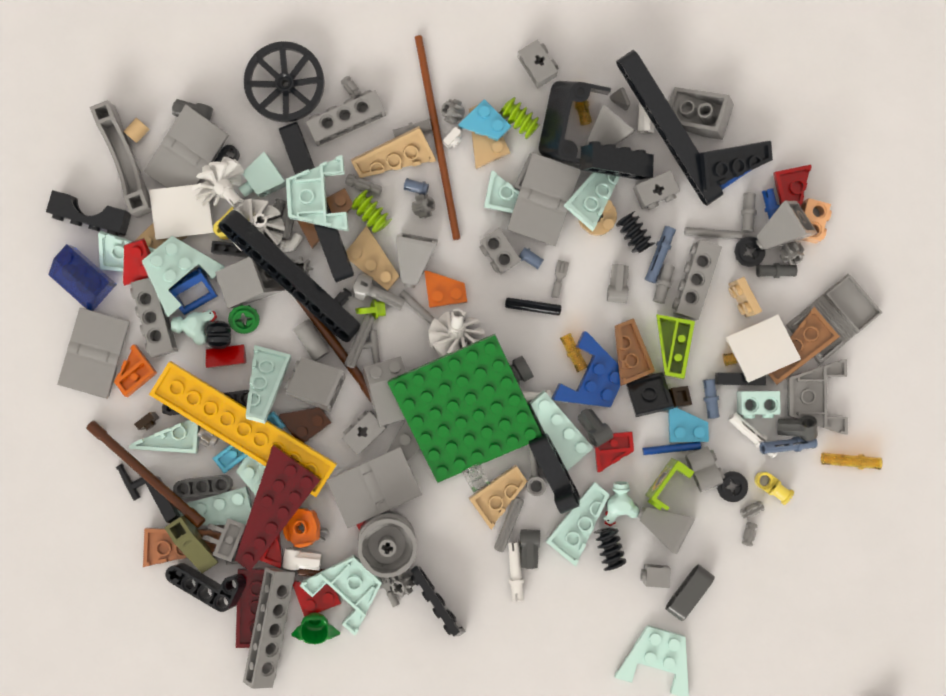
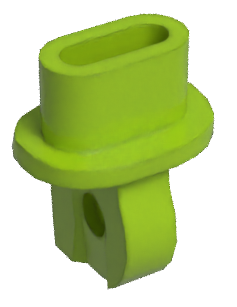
[355,299,386,319]

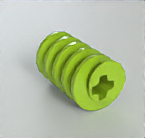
[499,97,540,139]
[351,190,392,233]

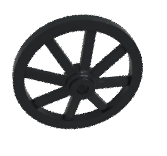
[244,41,325,122]

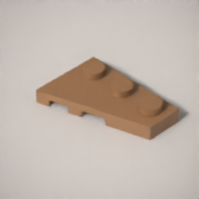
[297,188,353,249]
[615,318,655,386]

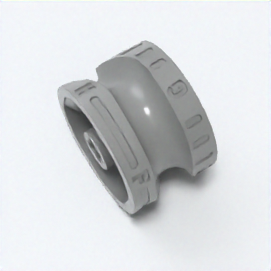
[358,511,417,578]

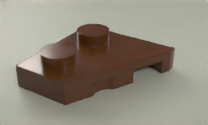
[279,408,332,443]

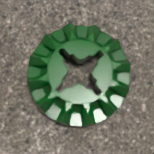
[228,304,260,334]

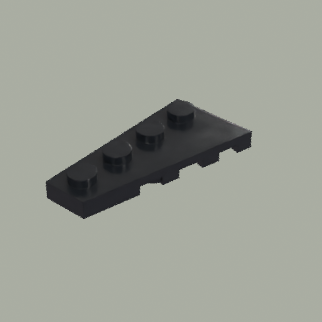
[700,141,773,192]
[410,566,466,637]

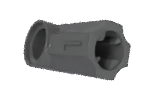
[172,99,213,121]
[578,408,614,447]
[777,415,818,441]
[520,529,540,569]

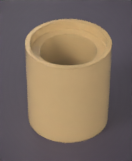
[123,118,150,143]

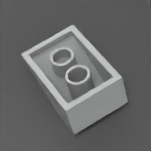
[669,87,734,140]
[363,356,406,427]

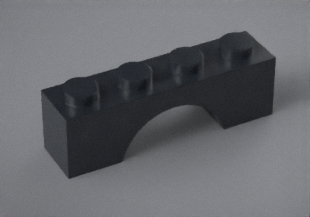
[46,190,131,236]

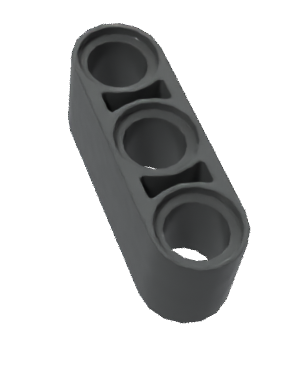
[173,475,233,498]
[665,564,715,621]

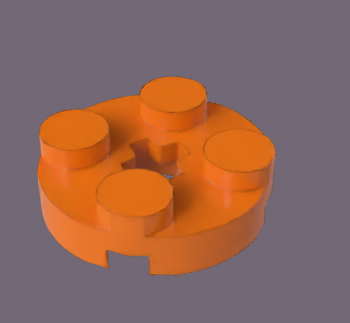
[283,508,321,548]

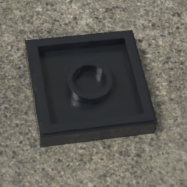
[626,372,674,417]

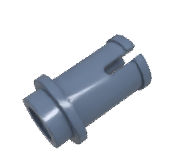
[404,178,429,195]
[519,247,544,269]

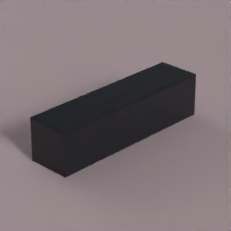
[211,241,249,257]
[715,373,766,385]
[145,476,181,523]

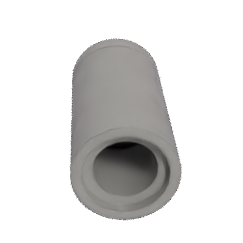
[293,319,330,361]

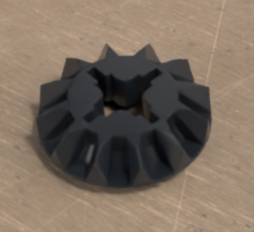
[734,236,765,267]
[717,471,748,502]

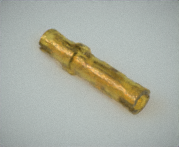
[821,452,883,470]

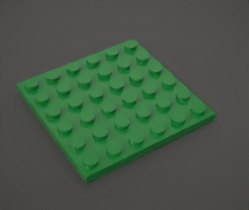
[387,334,542,483]

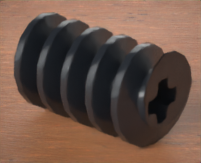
[616,211,655,254]
[594,528,627,571]

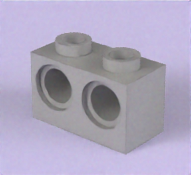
[479,228,521,274]

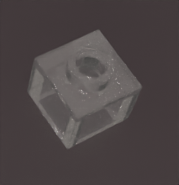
[462,463,490,493]

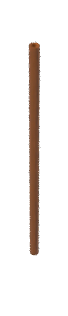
[415,35,461,240]

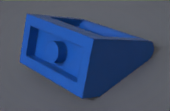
[168,267,218,315]

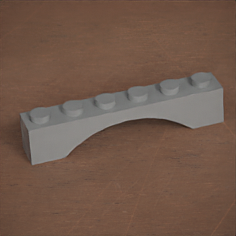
[90,100,152,218]

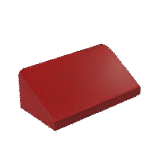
[206,344,247,368]

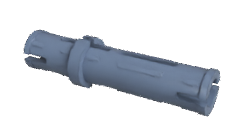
[644,226,676,284]
[759,436,818,454]

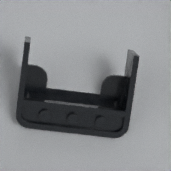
[538,81,611,165]

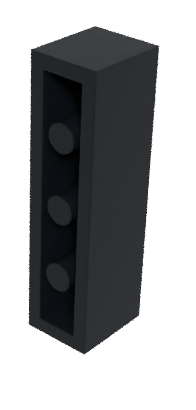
[580,141,654,180]

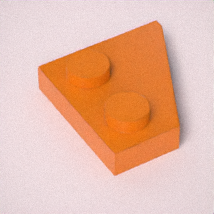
[424,271,467,308]
[114,344,157,397]

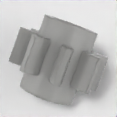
[441,99,465,124]
[412,194,435,218]
[780,241,805,265]
[292,256,313,277]
[197,428,220,447]
[390,572,415,597]

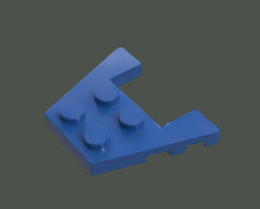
[551,331,620,407]

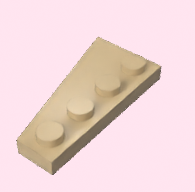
[351,126,436,178]

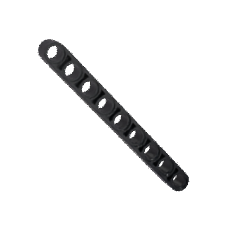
[616,50,723,206]
[279,121,354,283]
[219,210,361,342]

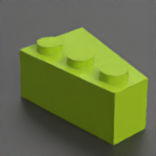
[656,314,695,379]

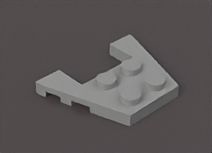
[787,359,848,434]

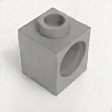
[641,564,671,588]

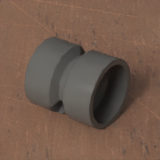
[510,356,534,385]

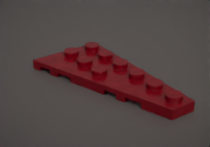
[235,444,321,571]

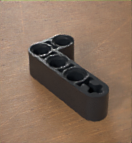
[529,433,580,514]
[165,563,246,612]

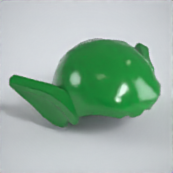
[291,612,340,645]

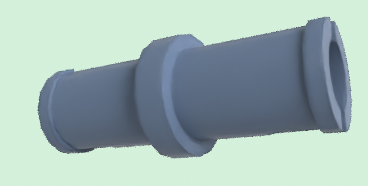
[703,379,720,419]

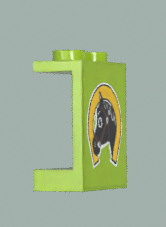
[645,458,694,510]

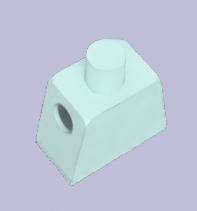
[238,152,286,198]

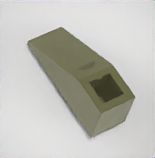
[164,515,219,573]

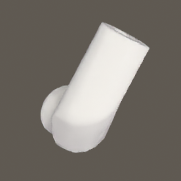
[277,232,303,253]

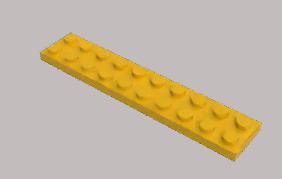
[149,361,337,497]

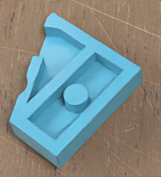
[668,408,709,443]

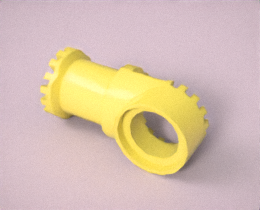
[754,472,794,505]

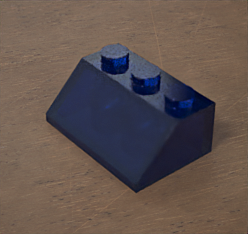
[48,244,117,311]

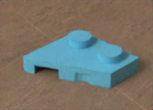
[458,99,511,141]

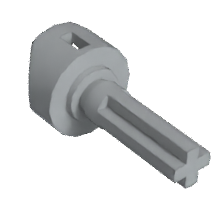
[351,274,405,310]

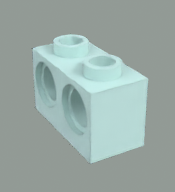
[737,391,780,418]

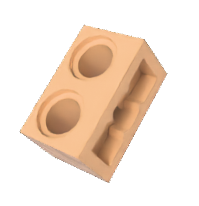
[801,198,832,244]

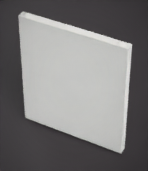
[149,184,214,240]
[726,314,801,383]

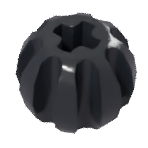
[206,321,231,349]

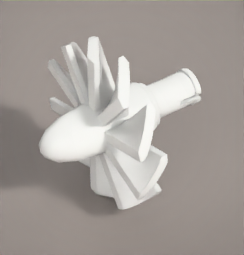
[191,157,244,209]
[233,199,285,251]
[428,309,484,357]

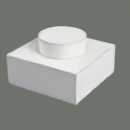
[443,127,462,150]

